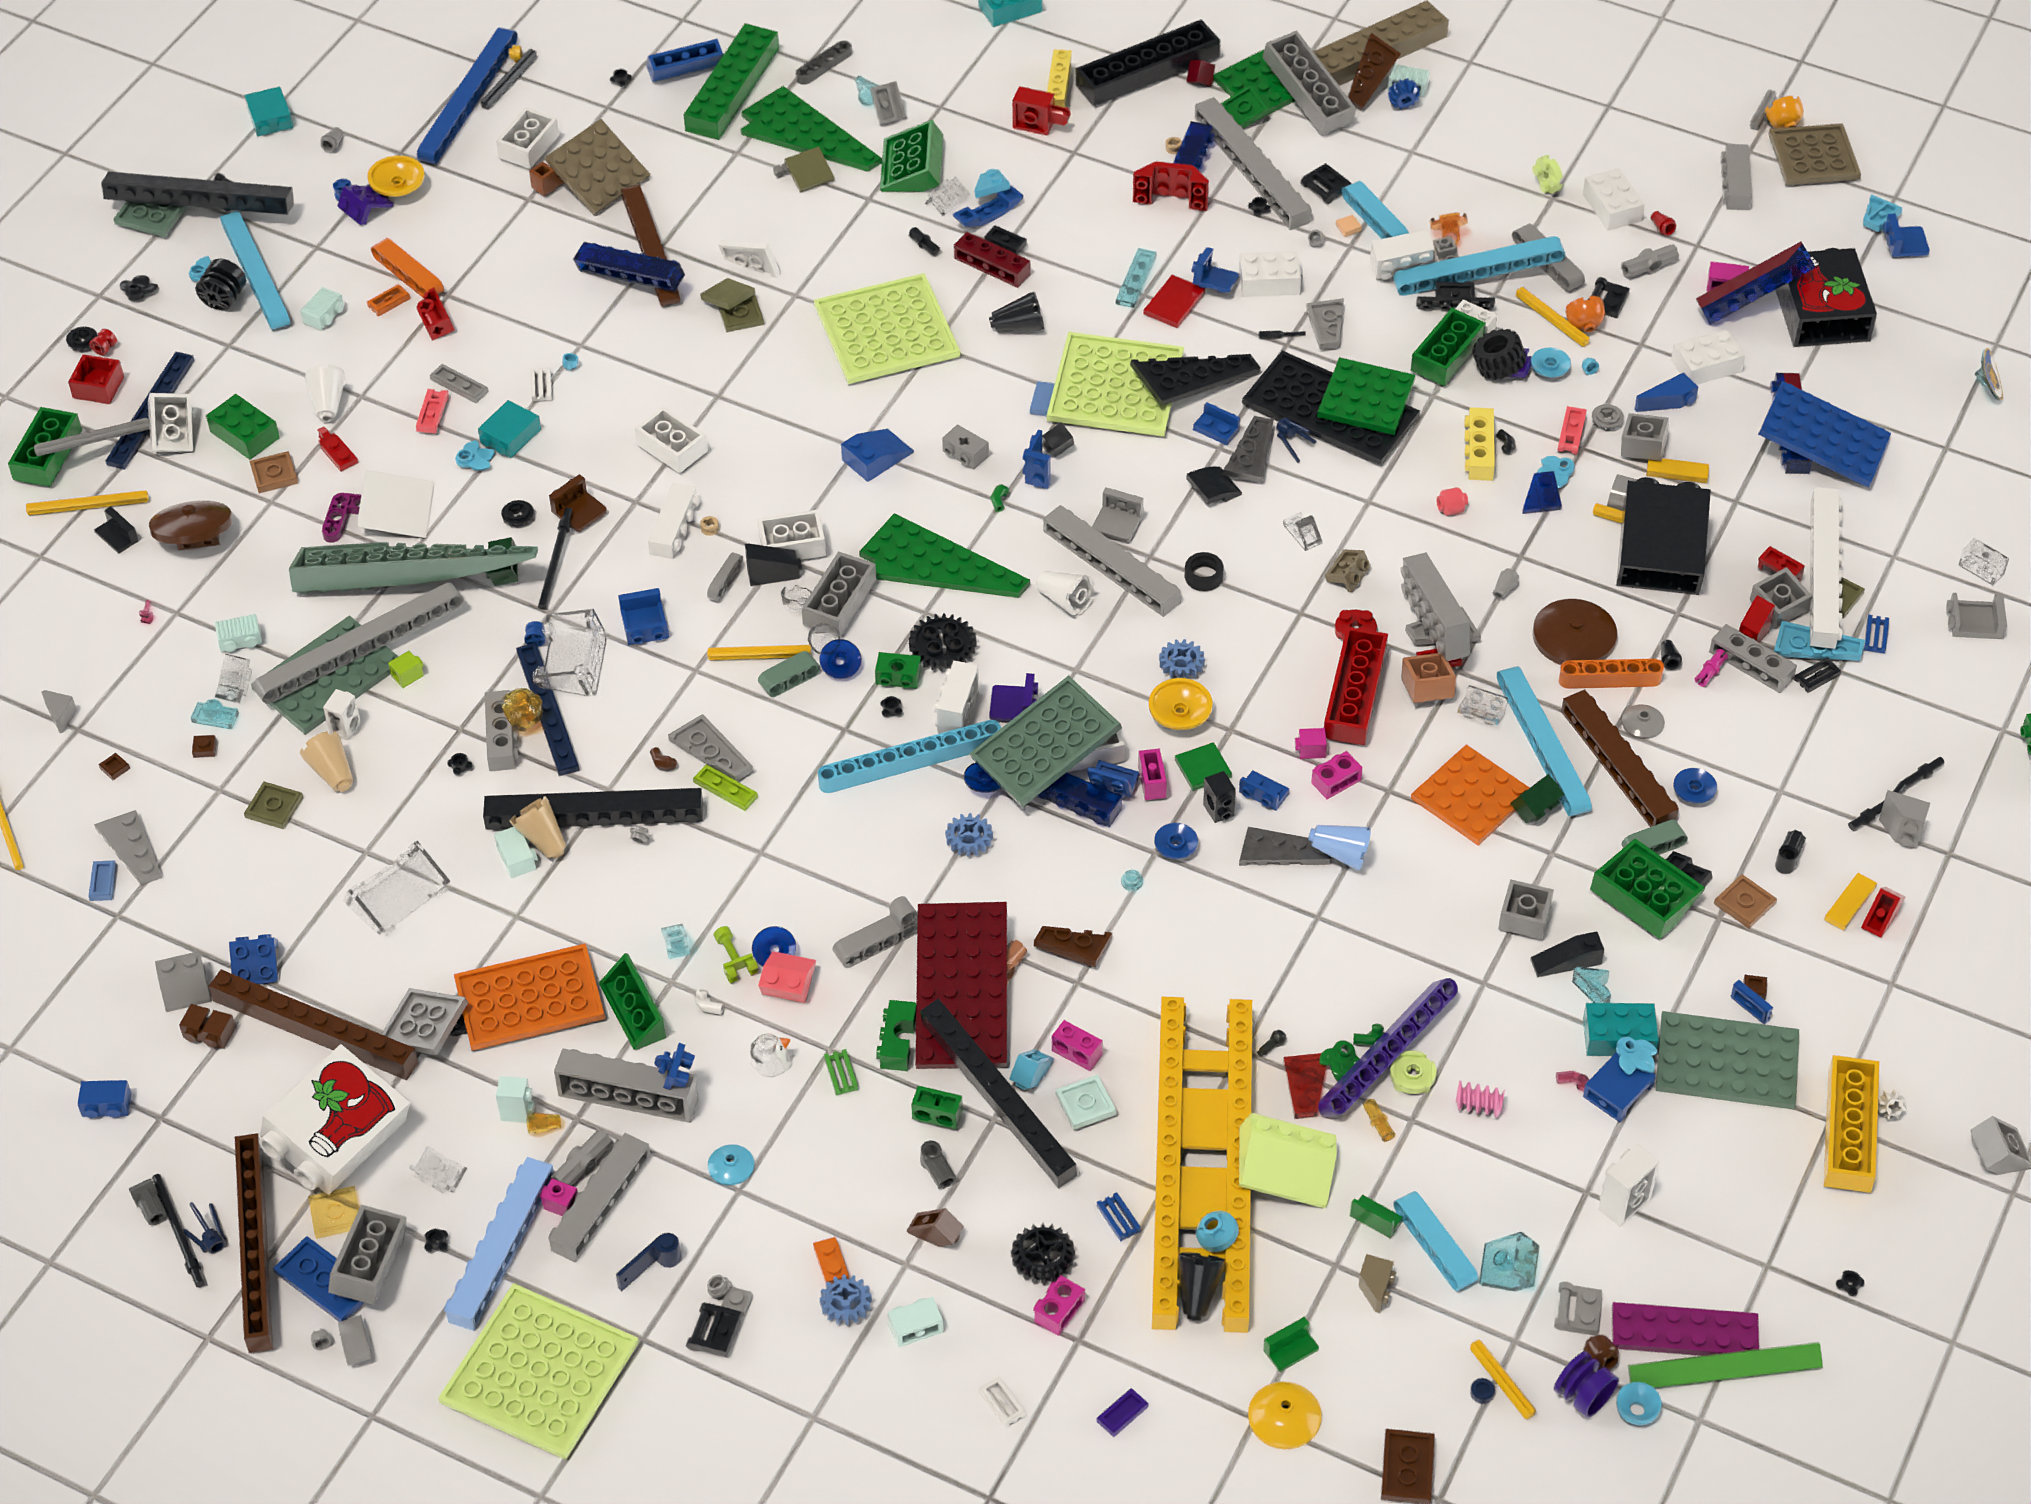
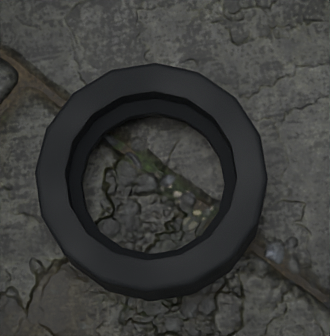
[1184,552,1224,591]

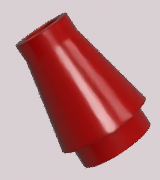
[1650,211,1676,236]

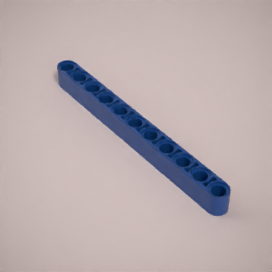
[417,27,518,164]

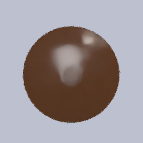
[149,500,233,544]
[1532,599,1617,665]

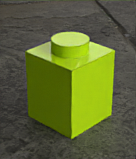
[388,650,424,688]

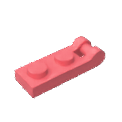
[416,389,449,433]
[1557,406,1587,455]

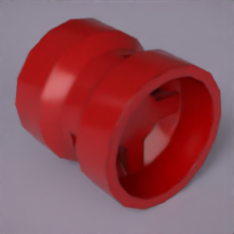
[89,328,117,356]

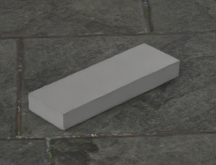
[430,364,489,403]

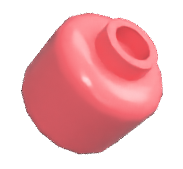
[1437,487,1468,516]

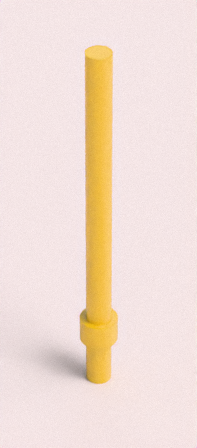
[0,800,24,870]

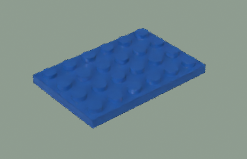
[1758,381,1891,487]

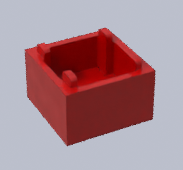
[68,354,124,404]

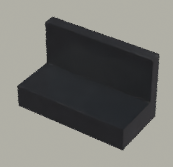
[94,506,138,554]

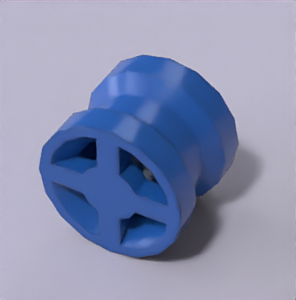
[333,179,352,201]
[524,621,546,647]

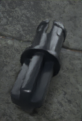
[908,227,940,256]

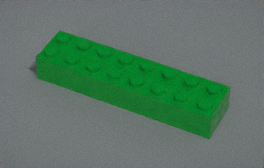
[683,23,779,140]

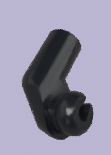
[1496,429,1516,454]

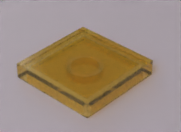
[308,1186,359,1239]

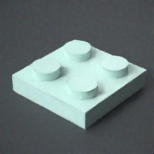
[1055,1074,1116,1130]

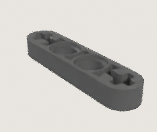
[795,41,852,85]

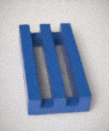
[1864,614,1889,654]
[1730,980,1773,1024]
[1097,1192,1141,1241]

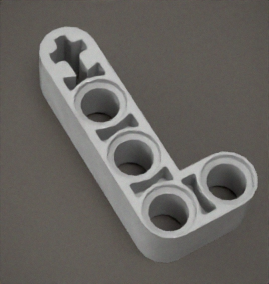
[832,896,918,968]

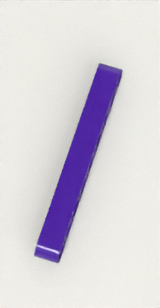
[1318,978,1458,1118]

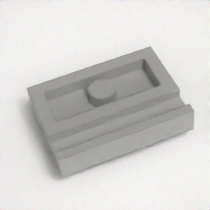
[870,81,906,125]

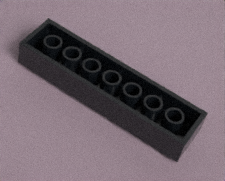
[1075,19,1221,106]

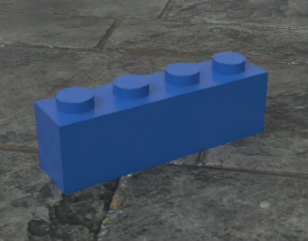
[646,39,723,82]

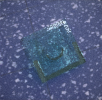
[1479,1231,1540,1292]

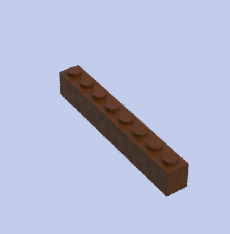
[1561,690,1679,827]

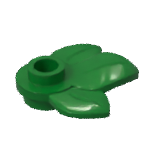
[1319,1040,1362,1081]

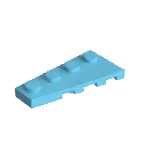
[1774,621,1865,661]

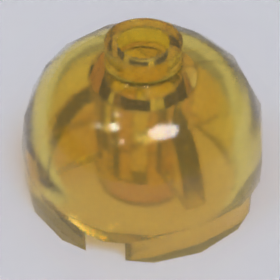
[502,688,543,732]

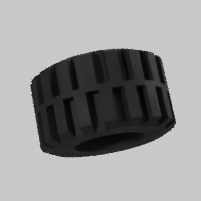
[1472,328,1526,380]

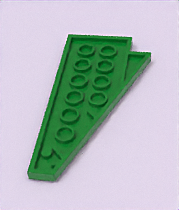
[740,86,882,172]
[859,513,1030,598]

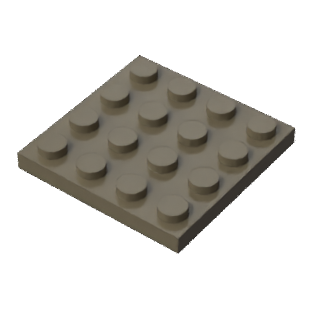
[544,119,650,215]
[1769,123,1861,185]

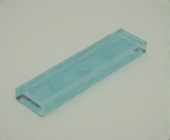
[1116,248,1157,308]

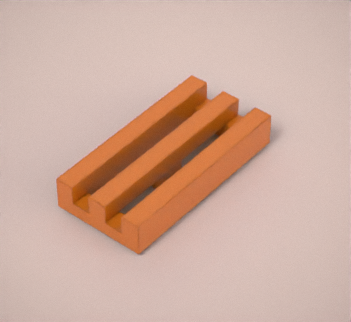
[367,284,410,317]

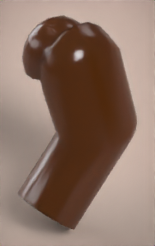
[650,747,677,770]

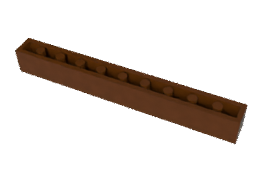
[209,969,418,1080]
[234,1133,273,1353]

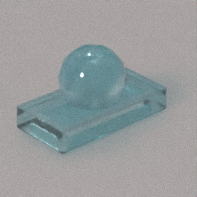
[855,76,878,106]
[190,699,239,729]

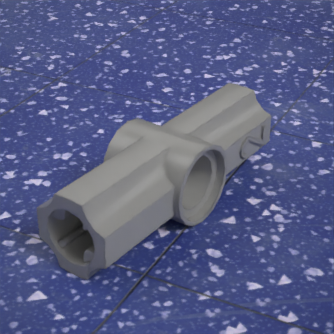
[1621,244,1679,278]
[551,1130,613,1186]

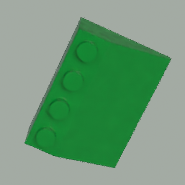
[880,120,943,192]
[1590,838,1705,939]

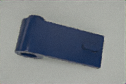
[616,1232,681,1291]

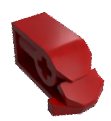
[416,287,455,341]

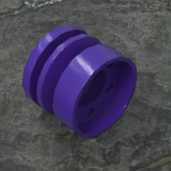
[1554,1351,1619,1418]

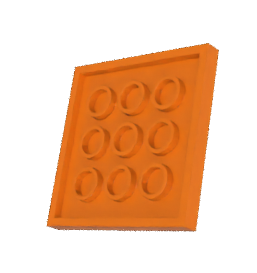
[1411,744,1530,846]

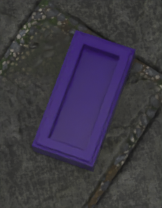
[1096,1388,1149,1438]

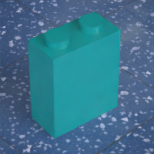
[244,86,293,137]
[478,400,541,458]

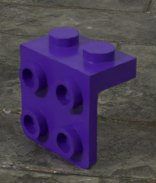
[337,184,394,225]
[989,673,1039,721]

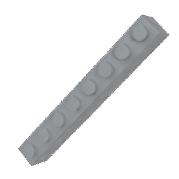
[1043,505,1181,617]

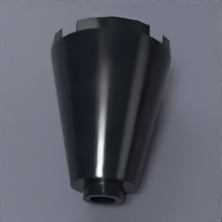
[989,291,1044,331]
[1178,1252,1225,1320]

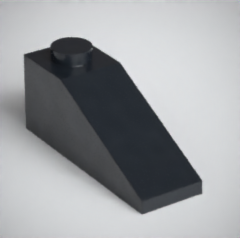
[1530,931,1604,977]

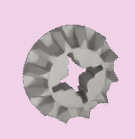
[1591,404,1624,430]

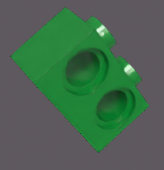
[911,1085,963,1130]

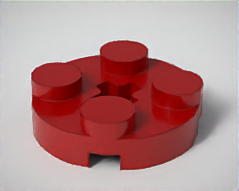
[1335,609,1377,640]

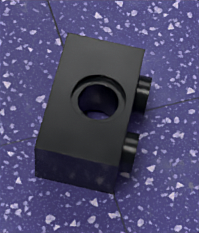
[1203,771,1236,823]

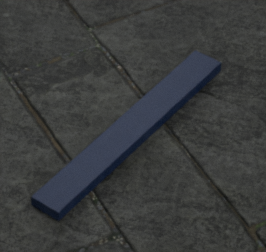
[105,351,194,470]
[516,643,580,776]

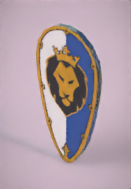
[1975,348,2003,401]

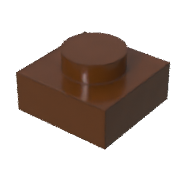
[192,735,216,758]

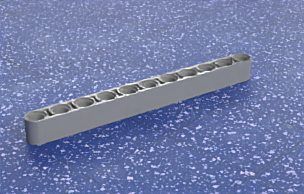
[252,583,464,704]

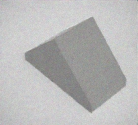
[41,690,77,733]

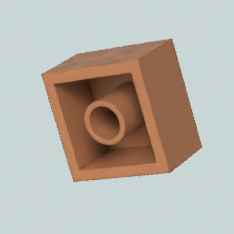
[1401,653,1456,703]

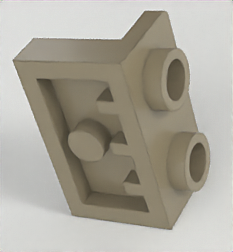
[1325,549,1371,592]

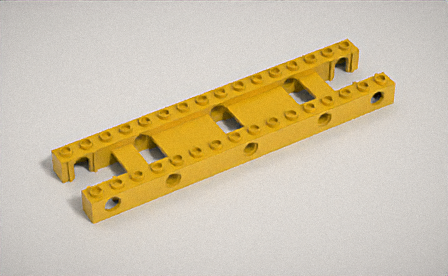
[1152,996,1252,1333]

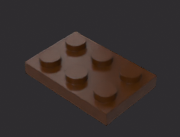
[1381,1428,1435,1504]

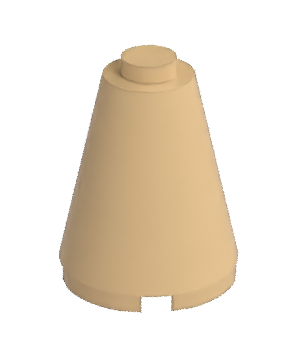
[300,731,353,792]
[509,796,566,859]

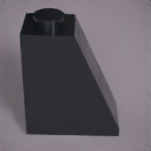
[745,543,802,587]

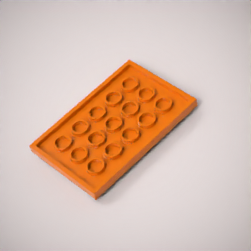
[454,943,605,1051]

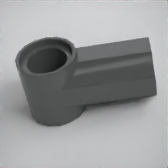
[920,1140,956,1189]
[129,1178,167,1226]

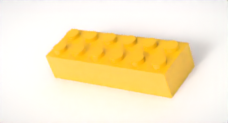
[1823,1055,1879,1193]

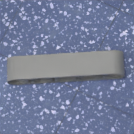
[1512,223,1585,292]

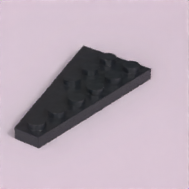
[1130,354,1261,406]

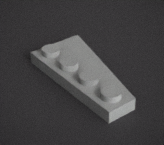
[668,714,753,781]

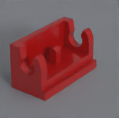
[1757,546,1805,582]

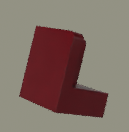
[1186,60,1215,86]

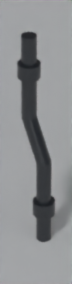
[1848,757,1945,830]

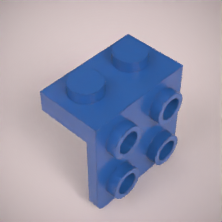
[1883,213,1930,257]
[1191,247,1240,293]
[1023,429,1051,489]
[1087,760,1140,798]
[229,934,278,984]

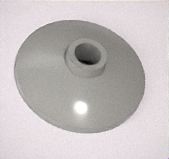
[1622,704,1665,739]

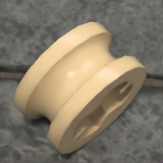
[1165,137,1182,154]
[700,516,719,536]

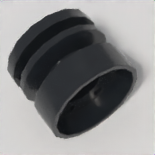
[195,258,247,311]

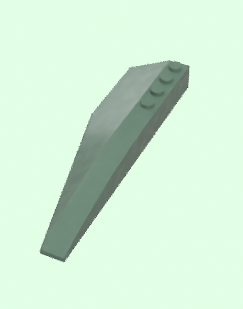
[289,542,538,594]

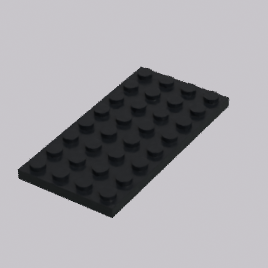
[1242,350,1420,465]

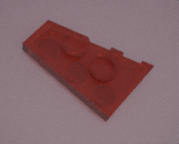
[1283,1053,1326,1119]

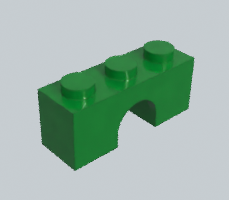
[876,1000,916,1071]

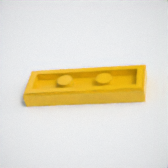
[1646,458,1709,483]
[1824,873,1877,931]

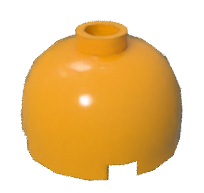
[1765,96,1804,128]

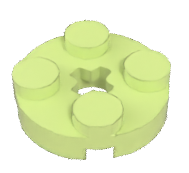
[1532,155,1563,193]
[1390,1051,1436,1094]

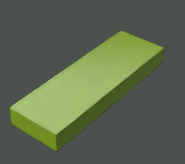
[693,764,758,811]

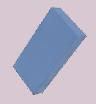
[1030,381,1055,416]
[88,860,117,901]

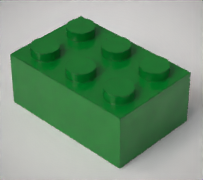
[206,393,280,460]

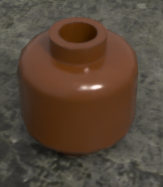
[1583,1335,1619,1370]

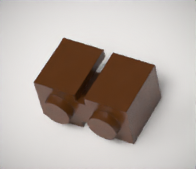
[179,1004,236,1049]

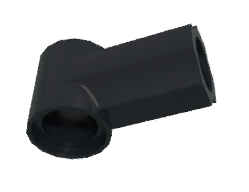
[1775,830,1806,874]

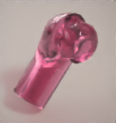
[1556,1071,1589,1090]

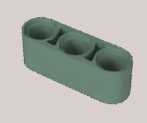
[758,651,821,697]
[1621,820,1688,855]

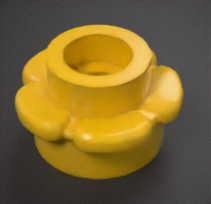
[509,45,523,63]

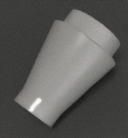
[320,127,343,152]
[1492,568,1519,599]

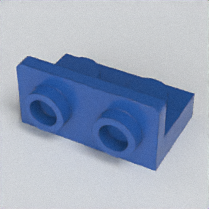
[1193,402,1240,446]
[1239,770,1290,811]

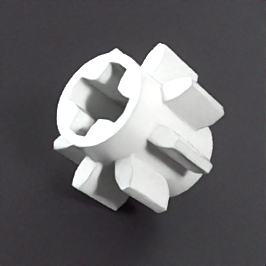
[1878,1089,1906,1119]

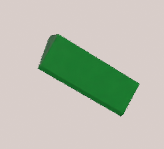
[599,953,666,1050]

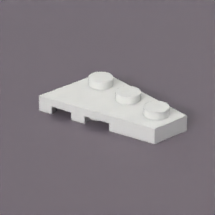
[718,240,781,279]

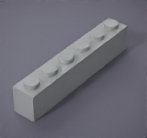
[548,1133,651,1262]

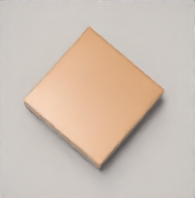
[1336,215,1362,237]

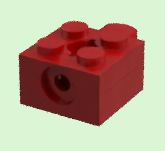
[1012,86,1071,136]

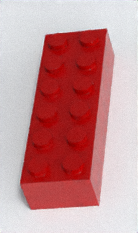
[1324,627,1388,746]

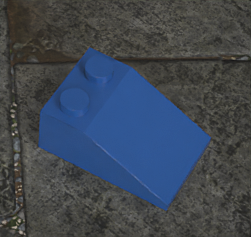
[841,428,914,482]

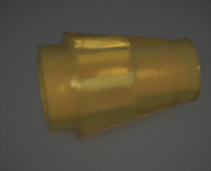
[526,1112,561,1135]

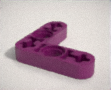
[322,493,362,543]

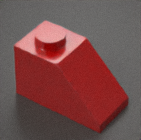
[1739,595,1775,643]
[1861,887,1906,938]

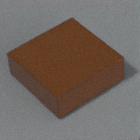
[98,753,130,780]
[1743,974,1767,1000]

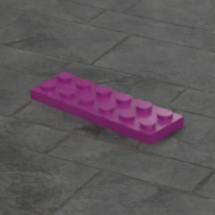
[1612,1302,1759,1356]

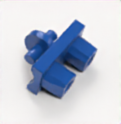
[654,1043,695,1090]

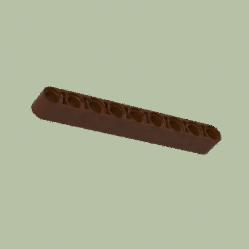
[621,184,680,307]

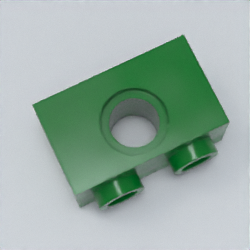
[875,652,921,689]

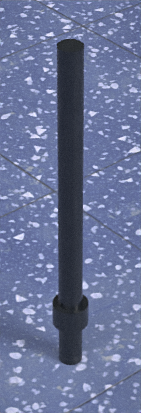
[538,508,573,610]
[152,1174,205,1288]

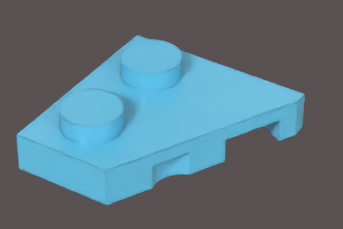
[974,169,1010,198]
[1863,195,1902,232]

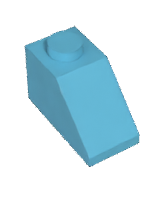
[1009,1049,1054,1090]

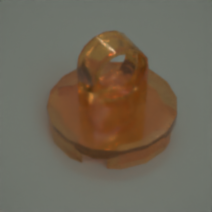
[1429,213,1468,245]

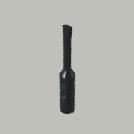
[1258,330,1306,339]

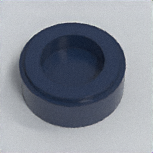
[1470,1378,1495,1404]

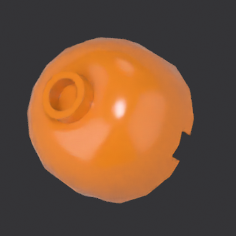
[1565,296,1605,333]

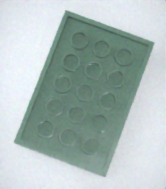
[251,615,399,735]
[969,675,1122,807]
[1655,1011,1799,1110]

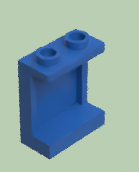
[618,588,669,645]
[1583,1052,1656,1122]

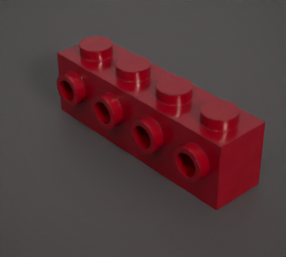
[954,231,1031,288]

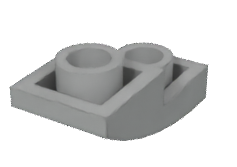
[1433,235,1459,261]
[338,1315,372,1366]

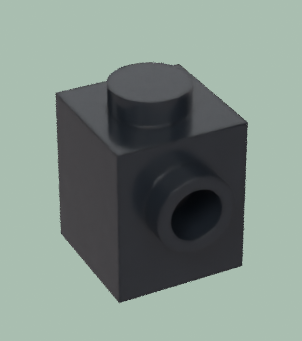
[1042,422,1074,457]

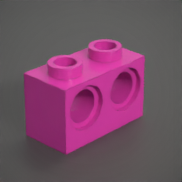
[1311,751,1363,800]
[1052,1020,1103,1071]
[1033,1275,1085,1336]

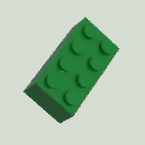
[1410,308,1486,386]
[8,407,82,487]

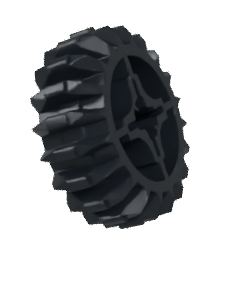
[1011,1222,1075,1285]

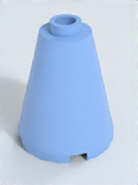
[1308,825,1371,870]

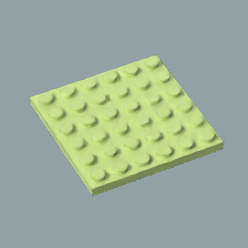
[814,273,960,384]
[1047,332,1184,437]
[438,1283,639,1460]

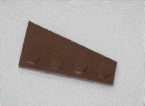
[1347,33,1401,111]

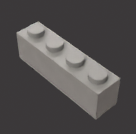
[1720,144,1752,210]

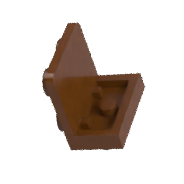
[549,474,607,532]

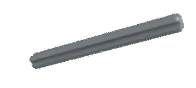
[34,418,150,456]

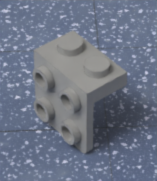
[1092,487,1144,542]

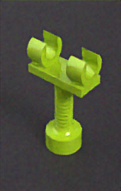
[713,926,758,983]

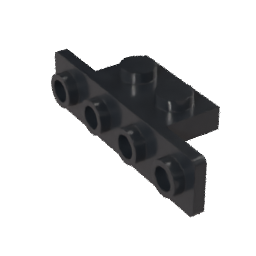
[1416,282,1495,310]

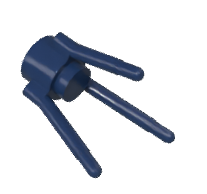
[1276,418,1316,463]
[183,1202,227,1254]

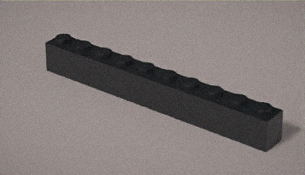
[101,171,294,215]
[483,788,703,830]
[920,998,1077,1189]

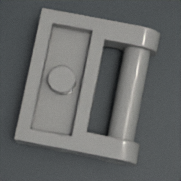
[1554,1281,1602,1336]

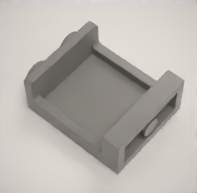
[1946,592,2007,639]

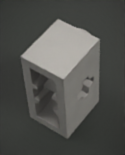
[942,424,989,470]

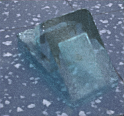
[661,924,690,959]
[1572,967,1611,1003]

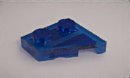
[1522,471,1562,514]

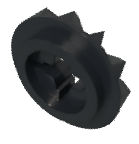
[66,326,98,352]
[501,500,534,527]

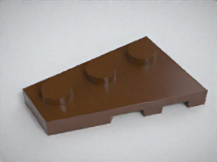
[1033,926,1113,967]

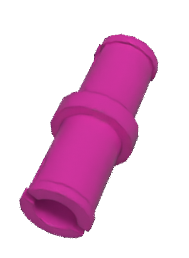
[1694,649,1728,687]

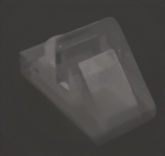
[1283,512,1322,551]

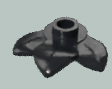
[120,275,158,300]

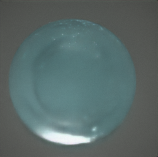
[1121,870,1143,891]

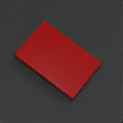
[1143,274,1206,328]

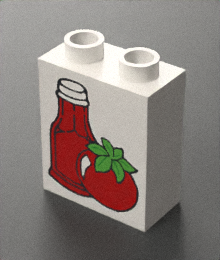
[259,1044,410,1196]

